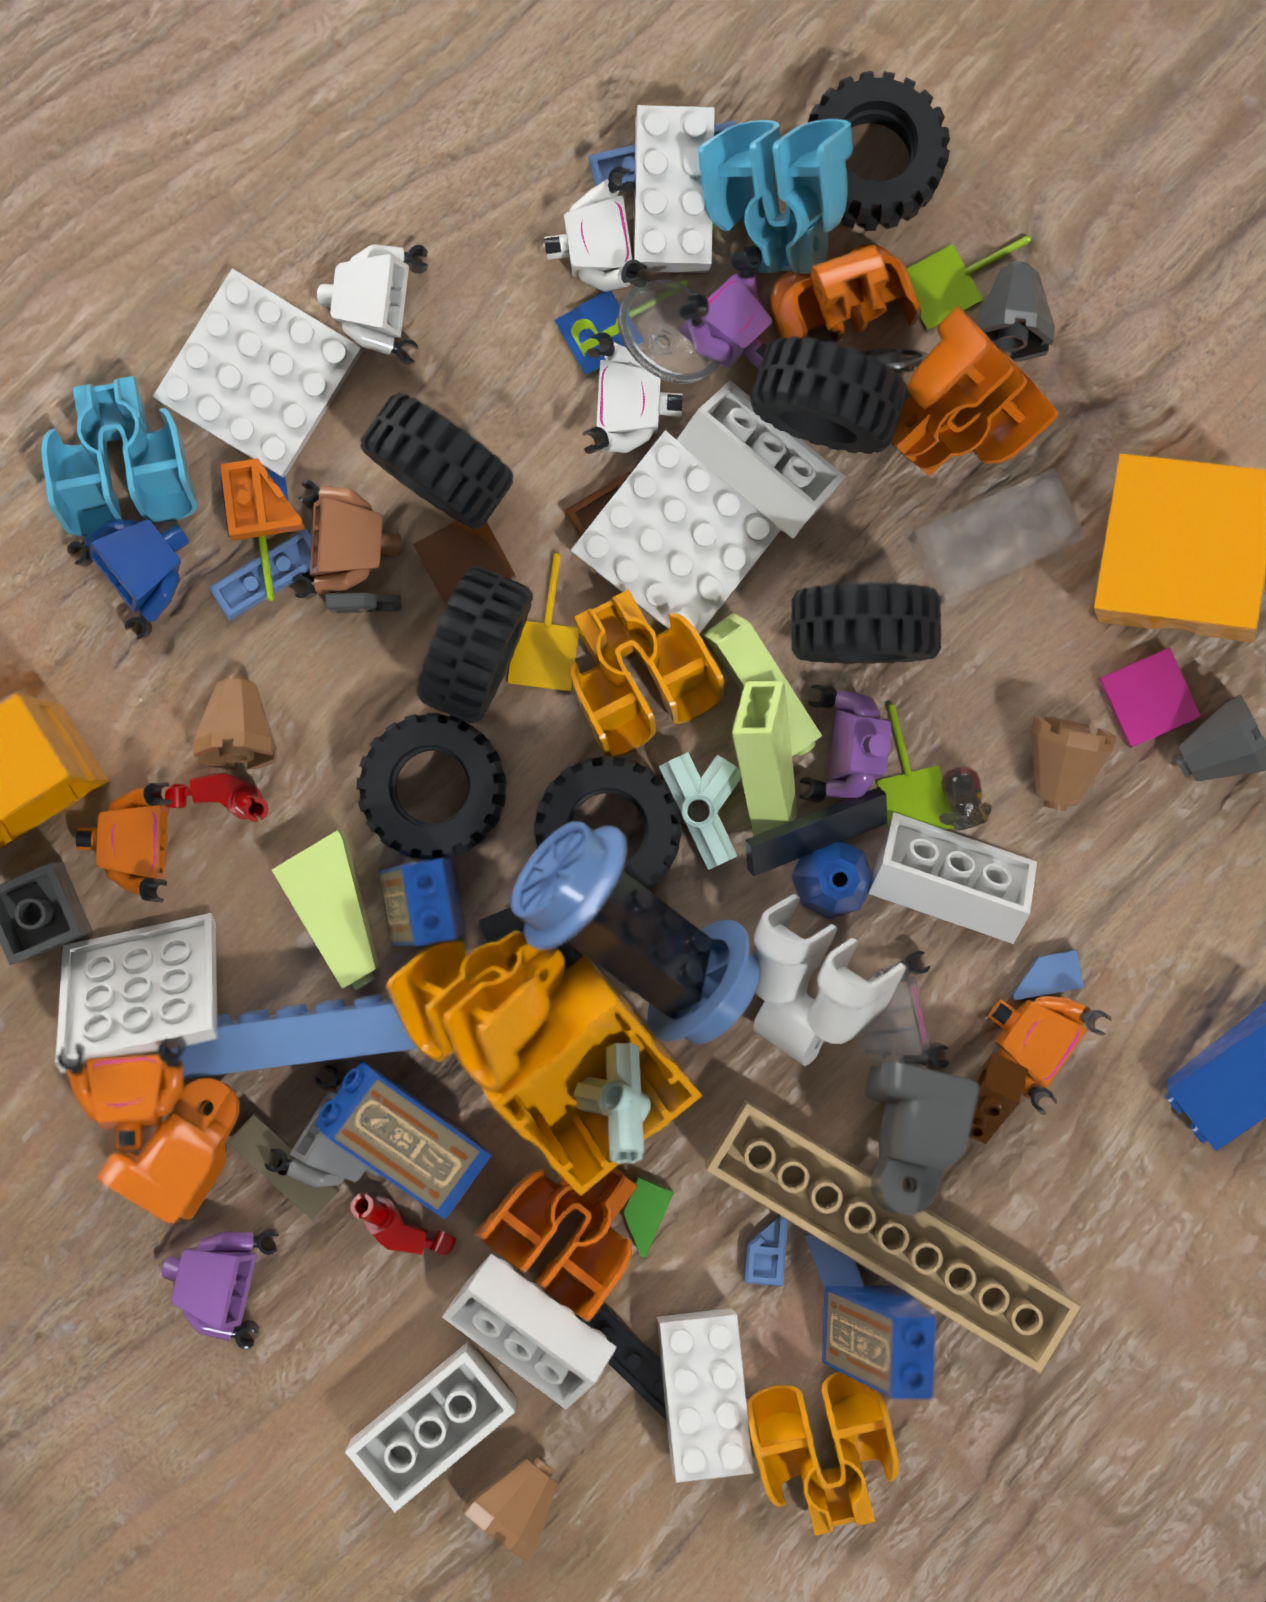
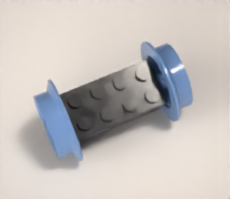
[511,822,760,1044]

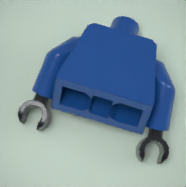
[67,520,189,640]

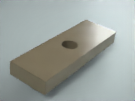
[228,1113,340,1221]

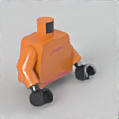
[76,782,171,903]
[988,996,1112,1115]
[58,1037,187,1150]

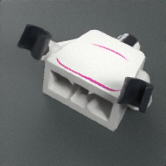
[544,166,647,292]
[317,245,428,365]
[582,332,683,454]

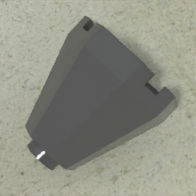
[976,261,1055,362]
[1175,694,1266,782]

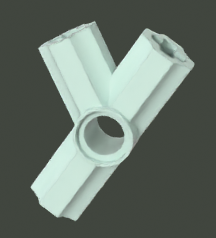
[659,752,742,870]
[573,1042,651,1164]

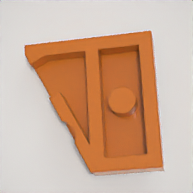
[220,458,305,541]

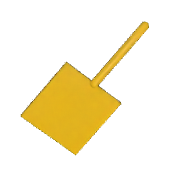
[507,553,579,692]

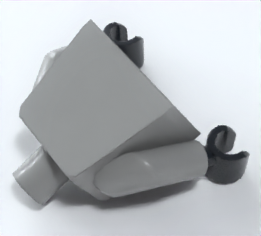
[264,1065,380,1187]

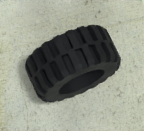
[808,71,950,231]
[750,337,907,454]
[361,393,513,529]
[416,566,533,723]
[791,583,941,664]
[356,713,507,860]
[534,756,681,890]

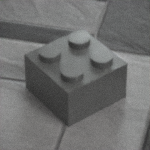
[0,862,93,965]

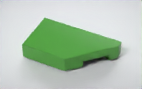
[623,1176,674,1258]

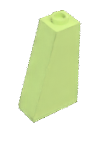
[702,612,822,756]
[732,681,797,836]
[272,830,380,990]

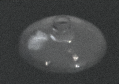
[618,279,720,384]

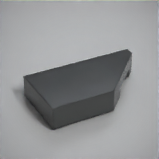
[326,593,401,614]

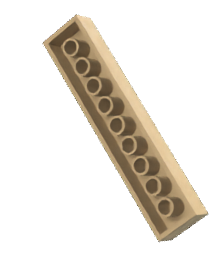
[705,1098,1081,1374]

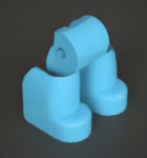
[698,119,853,274]
[41,376,198,537]

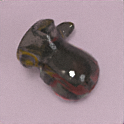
[939,766,992,831]

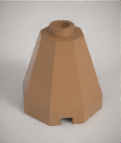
[193,674,277,770]
[1031,716,1116,811]
[463,1457,557,1562]

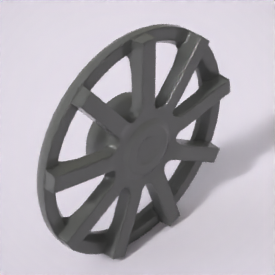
[859,348,928,372]

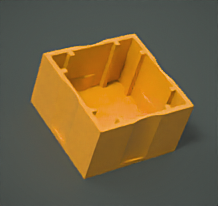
[1094,454,1266,643]
[0,693,109,850]
[481,955,702,1196]

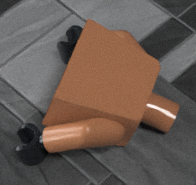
[293,480,401,599]

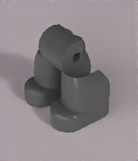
[866,1061,979,1215]

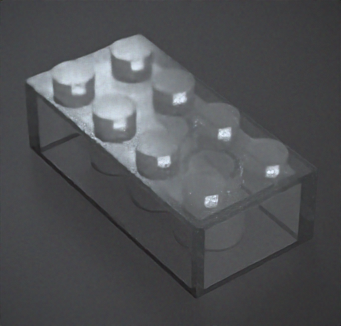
[908,468,1086,605]

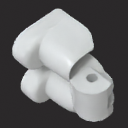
[753,894,906,1066]

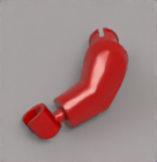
[165,773,269,822]
[350,1193,456,1255]

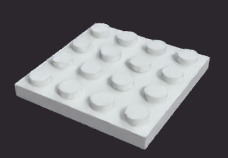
[152,268,363,477]
[570,431,781,634]
[56,913,217,1073]

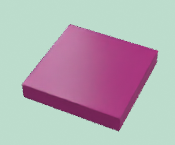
[1098,647,1201,748]

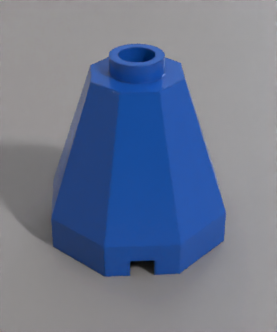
[791,841,873,920]

